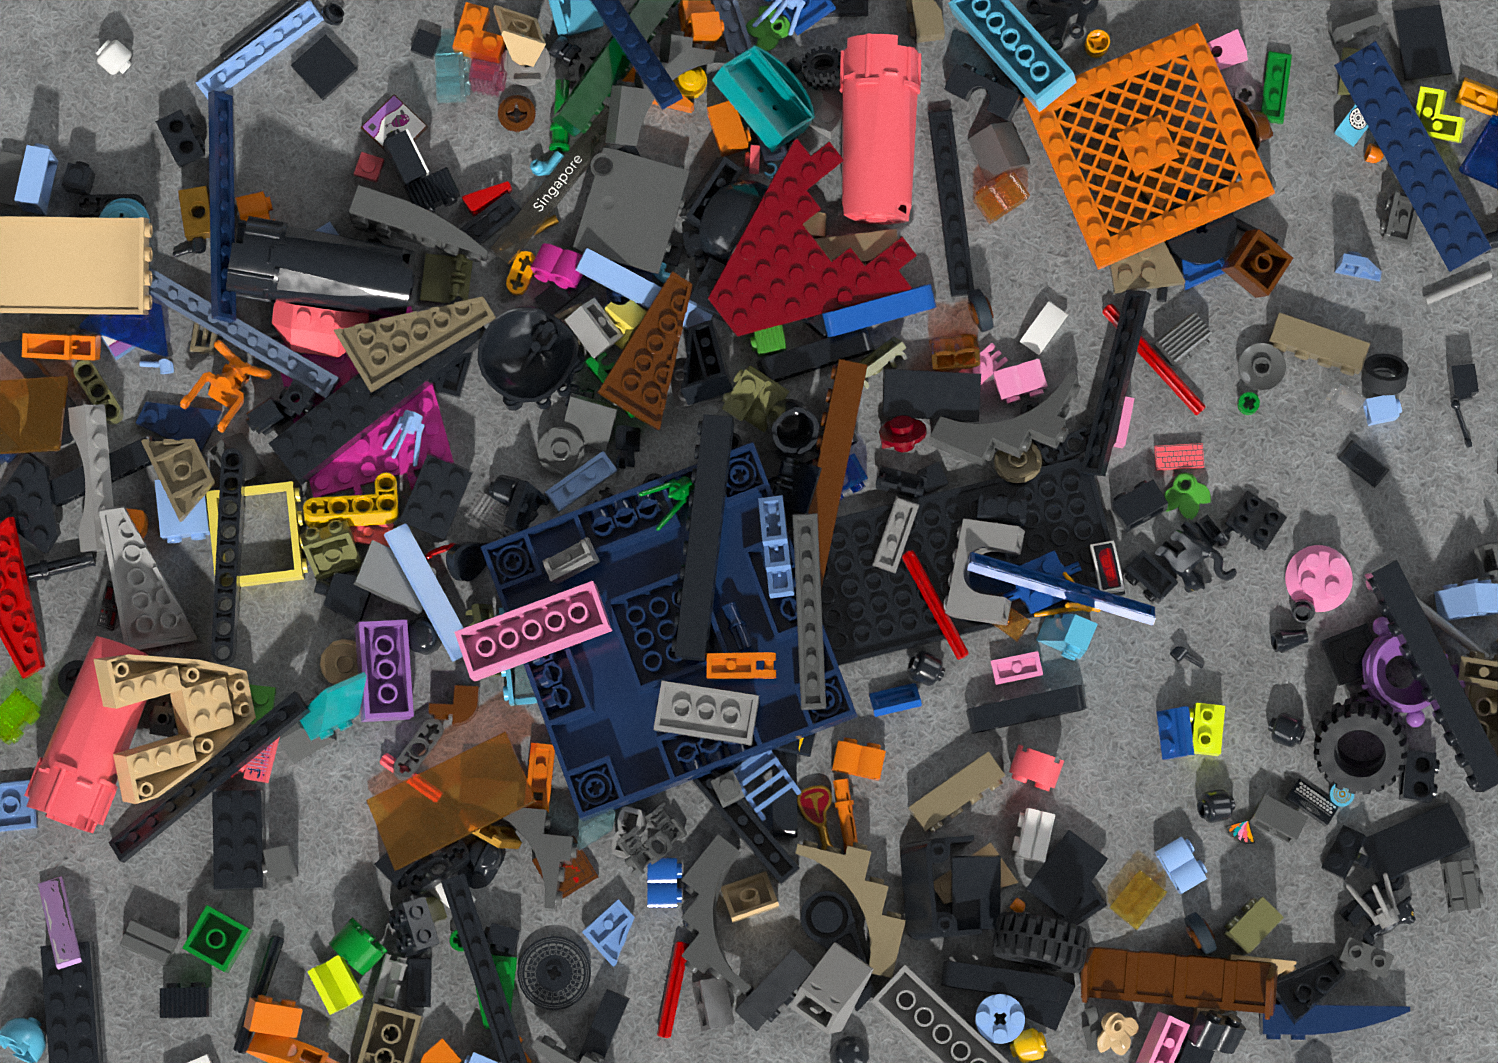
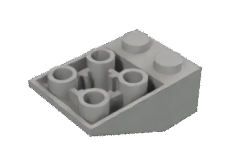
[790,942,874,1034]

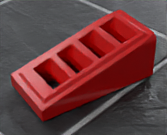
[461,181,512,217]

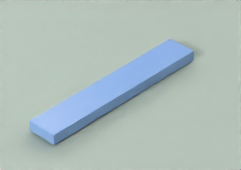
[195,0,324,99]
[575,248,713,330]
[384,523,463,662]

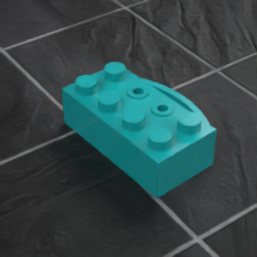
[712,45,815,153]

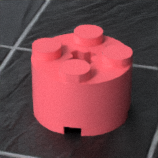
[1009,744,1064,791]

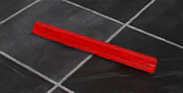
[902,550,969,660]

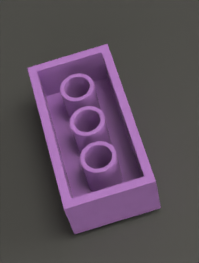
[355,620,414,722]

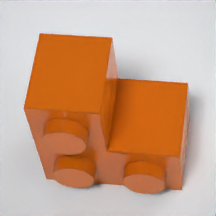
[677,0,724,49]
[452,2,506,66]

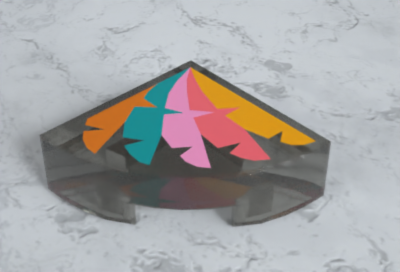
[1224,820,1255,844]

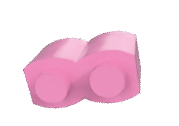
[993,359,1048,404]

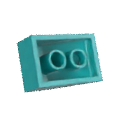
[300,672,367,741]

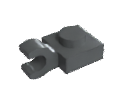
[1082,1006,1103,1051]

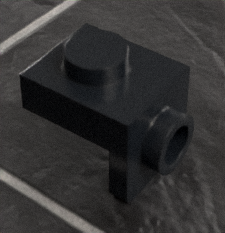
[1195,514,1234,547]

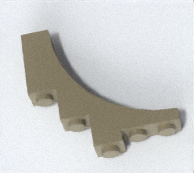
[795,840,906,978]

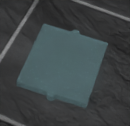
[577,810,616,851]

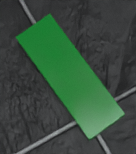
[1260,51,1292,124]

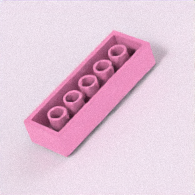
[454,581,612,681]

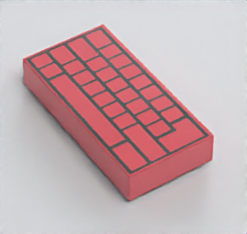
[1154,443,1204,471]

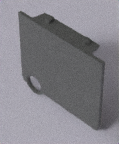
[573,148,690,274]

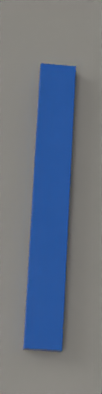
[967,552,1155,626]

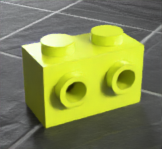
[1189,703,1225,756]

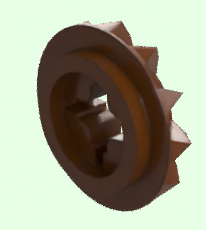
[498,95,536,133]

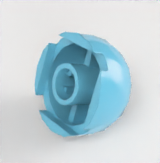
[0,1017,47,1063]

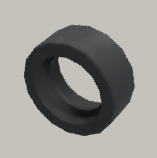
[1361,353,1409,396]

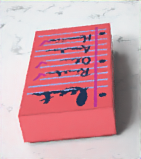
[243,737,280,783]

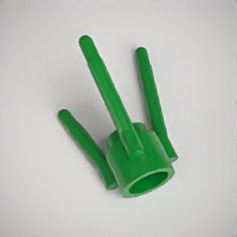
[639,476,695,531]

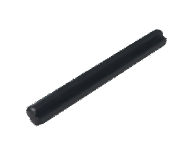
[233,935,284,1054]

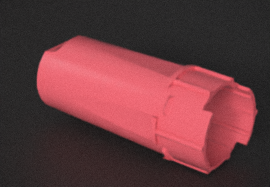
[840,33,922,225]
[24,636,149,833]

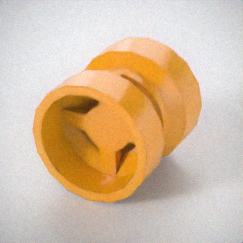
[1085,29,1110,59]

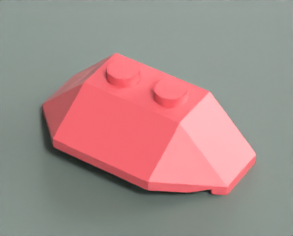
[272,301,369,358]

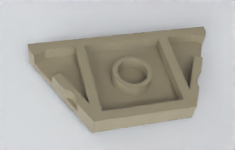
[141,439,215,522]

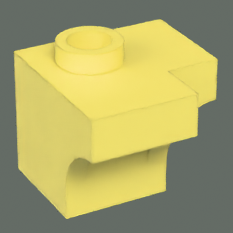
[604,300,647,350]

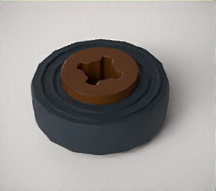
[967,289,994,332]
[1184,912,1217,955]

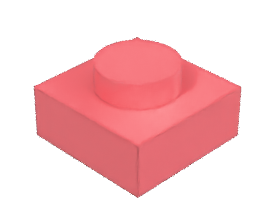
[745,145,760,174]
[354,152,384,183]

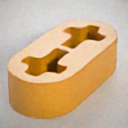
[506,251,535,296]

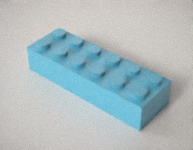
[948,0,1076,112]

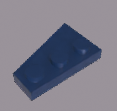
[136,402,222,454]

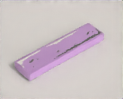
[38,876,82,969]

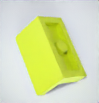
[307,955,363,1015]

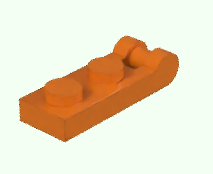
[707,652,776,679]
[524,743,555,813]

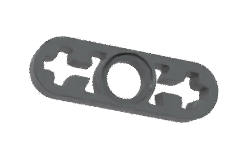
[393,718,444,781]

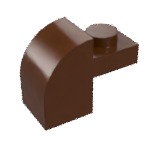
[428,685,480,726]

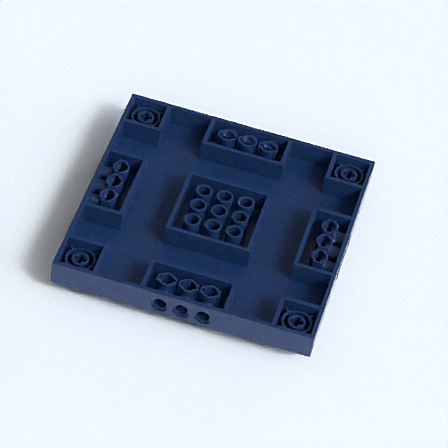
[481,442,858,822]

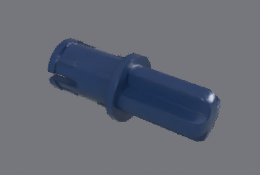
[721,602,752,651]

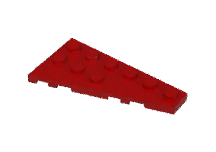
[0,517,46,679]

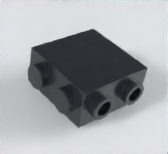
[389,895,440,958]

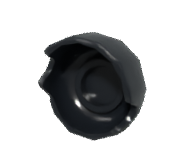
[408,617,442,655]
[830,1036,870,1063]

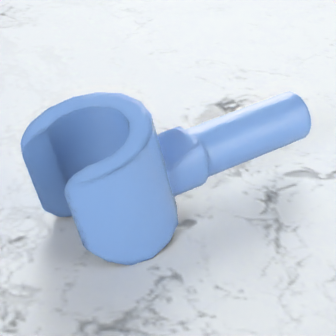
[139,359,174,374]

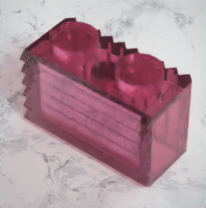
[468,59,507,98]

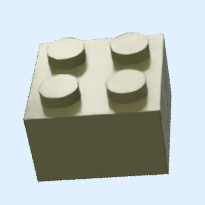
[1223,896,1284,954]

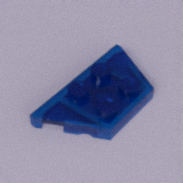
[79,302,169,358]

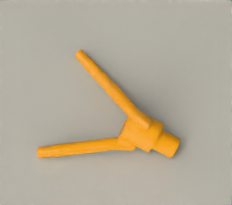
[1034,572,1100,617]

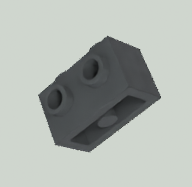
[261,845,298,885]

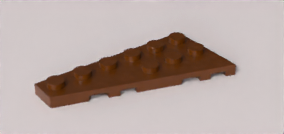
[597,271,693,431]

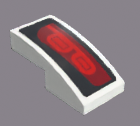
[1090,540,1124,593]

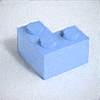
[1434,579,1498,621]

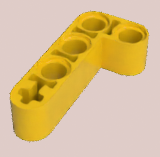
[303,473,399,528]

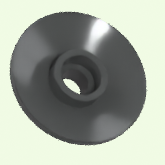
[1238,343,1286,391]

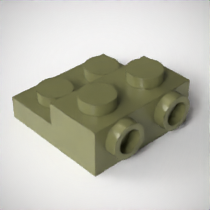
[721,366,790,432]
[300,520,362,581]

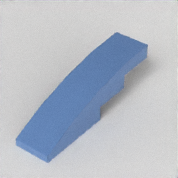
[758,495,794,598]

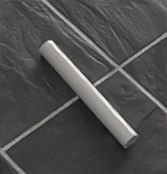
[1423,269,1492,305]

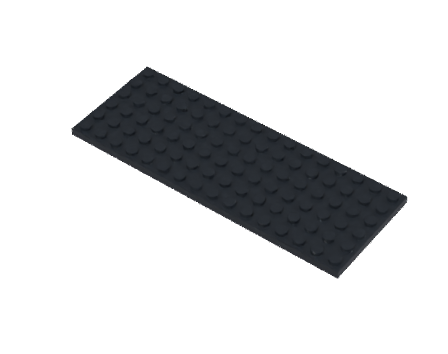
[787,457,1125,666]

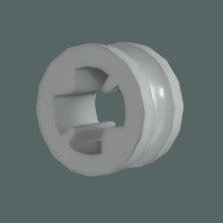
[1233,85,1256,107]

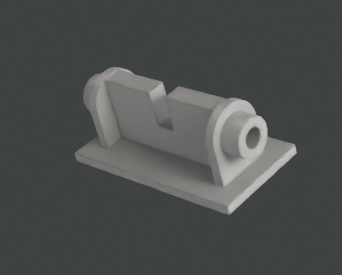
[372,953,408,1007]

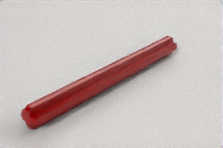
[1102,304,1205,415]

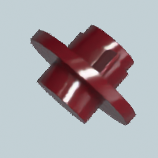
[879,416,927,452]

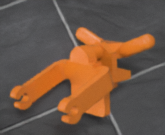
[180,340,272,433]

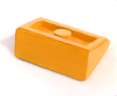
[1455,77,1498,118]

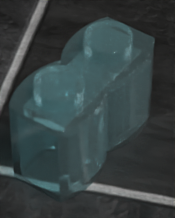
[435,52,471,104]

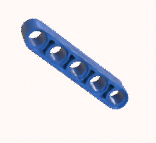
[822,284,937,337]

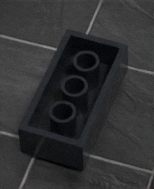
[212,790,266,891]

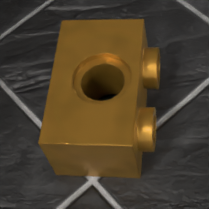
[178,186,210,241]

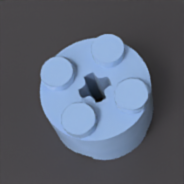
[975,994,1025,1044]

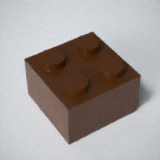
[1221,229,1293,298]

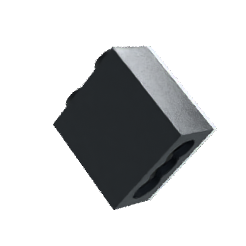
[383,129,429,188]

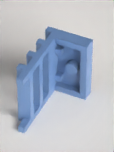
[729,750,802,821]

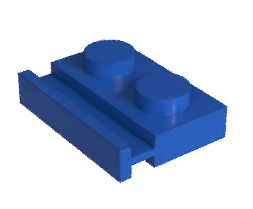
[1157,706,1195,760]

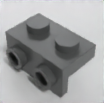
[1327,7,1384,44]
[1379,191,1418,247]
[1336,937,1394,981]

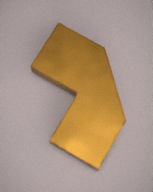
[459,809,522,849]

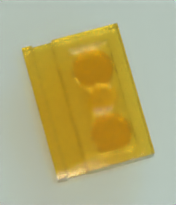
[1109,870,1167,930]

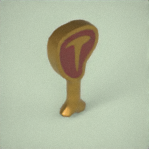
[797,785,834,850]

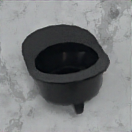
[458,836,506,889]

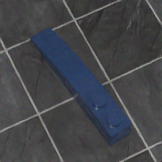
[1260,1004,1410,1040]

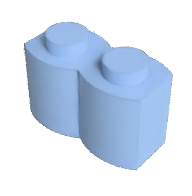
[1155,836,1207,894]

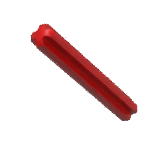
[657,941,689,1038]

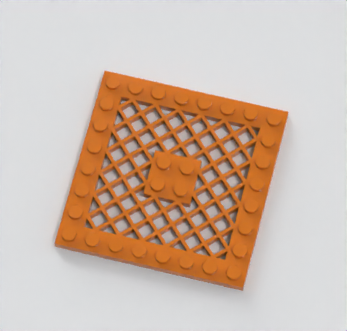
[1023,23,1275,270]

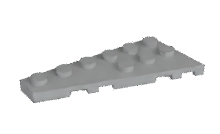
[99,505,198,650]

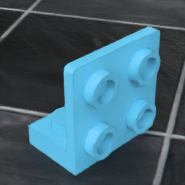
[548,0,604,38]

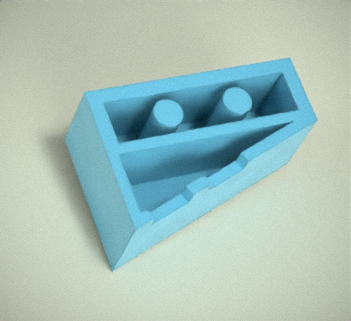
[1036,614,1098,661]

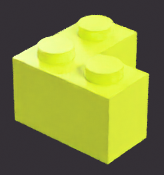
[1416,86,1466,143]

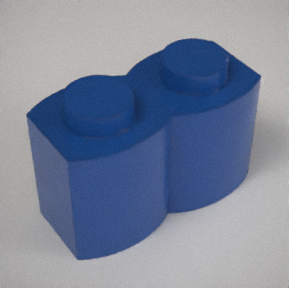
[647,858,682,908]

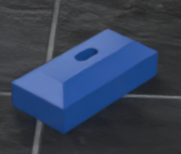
[869,683,922,717]

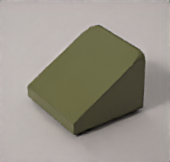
[426,896,447,923]

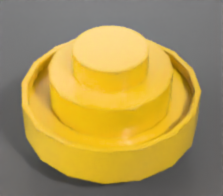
[673,66,707,99]

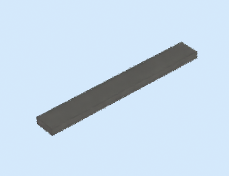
[793,513,826,710]

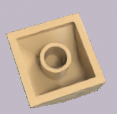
[493,5,546,67]

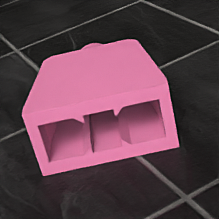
[1207,29,1248,70]

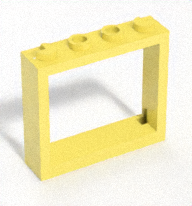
[206,481,308,587]

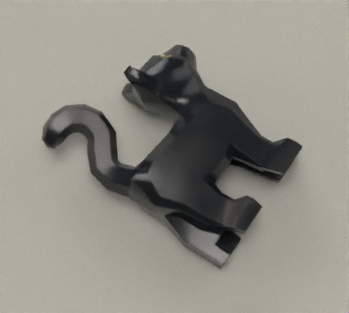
[1154,518,1237,593]
[1339,875,1416,946]

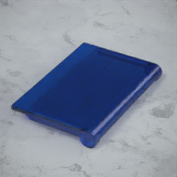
[1459,115,1498,189]

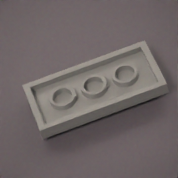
[654,681,759,745]

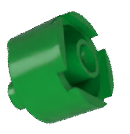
[329,917,388,975]

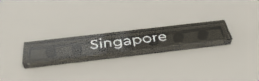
[490,104,610,265]

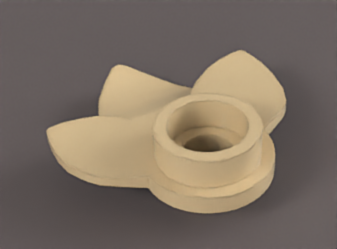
[1097,1012,1139,1055]

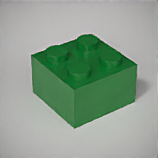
[182,905,253,973]

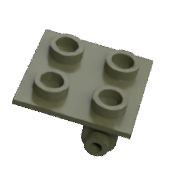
[420,254,473,303]

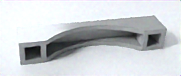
[68,404,113,552]

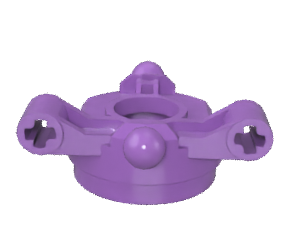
[1355,617,1466,727]

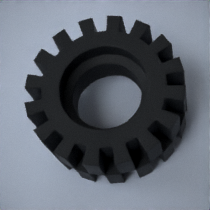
[801,46,841,90]

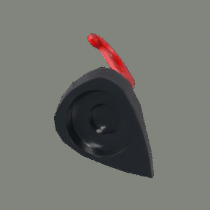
[425,542,488,582]

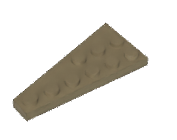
[1092,151,1185,294]
[334,296,496,392]

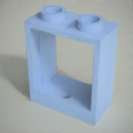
[14,143,58,215]

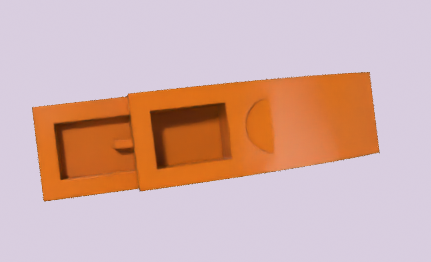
[246,1032,339,1063]

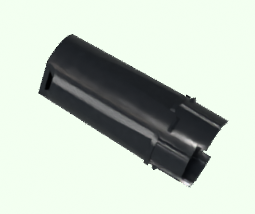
[226,216,416,317]

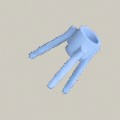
[752,0,805,36]
[382,410,425,467]

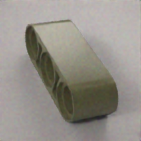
[74,360,124,425]

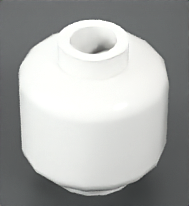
[96,40,132,75]

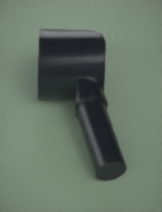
[786,57,802,75]
[173,238,206,257]
[1170,646,1204,669]

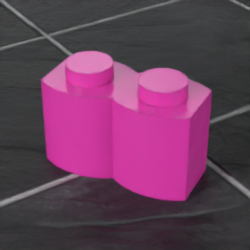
[530,243,583,289]

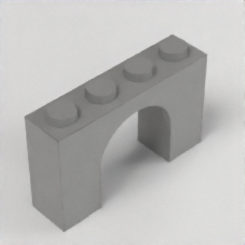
[944,519,1025,626]

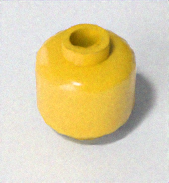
[1009,1028,1048,1063]

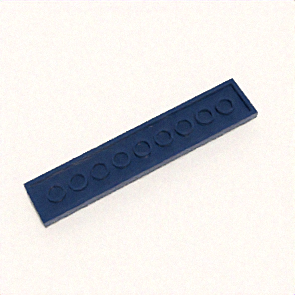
[1334,41,1493,272]

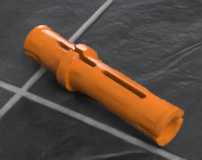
[833,778,858,853]

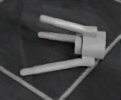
[1346,873,1400,929]

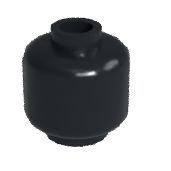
[489,475,521,507]
[907,651,945,686]
[1268,713,1306,747]
[1197,789,1235,823]

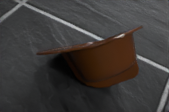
[1233,98,1273,151]

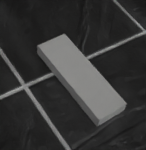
[873,497,919,573]

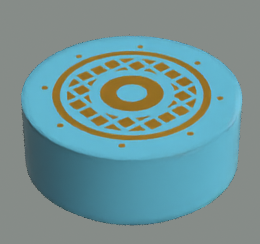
[1329,784,1354,807]

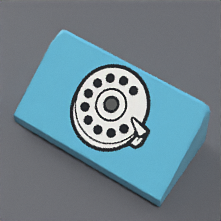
[1335,104,1368,147]

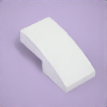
[1020,301,1069,355]

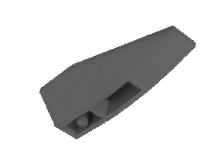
[349,185,488,262]

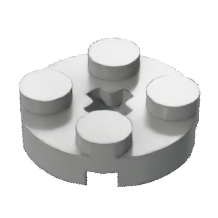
[503,47,551,86]

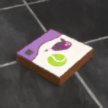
[361,94,428,152]

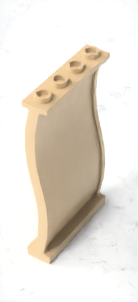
[0,216,153,315]

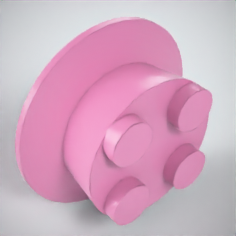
[1285,545,1353,612]

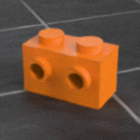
[707,101,751,157]
[244,995,303,1038]

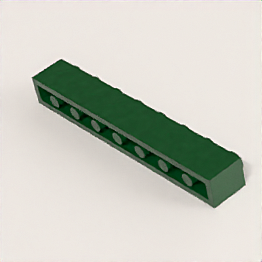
[552,0,680,137]

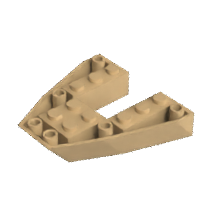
[94,654,256,804]

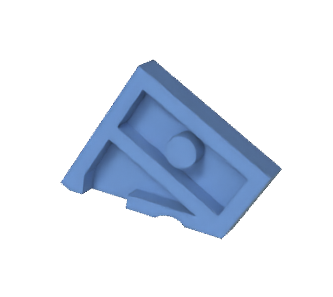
[1335,251,1382,281]
[581,899,635,967]

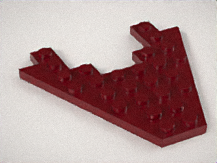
[707,138,917,336]

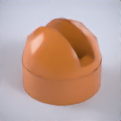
[1364,143,1384,163]

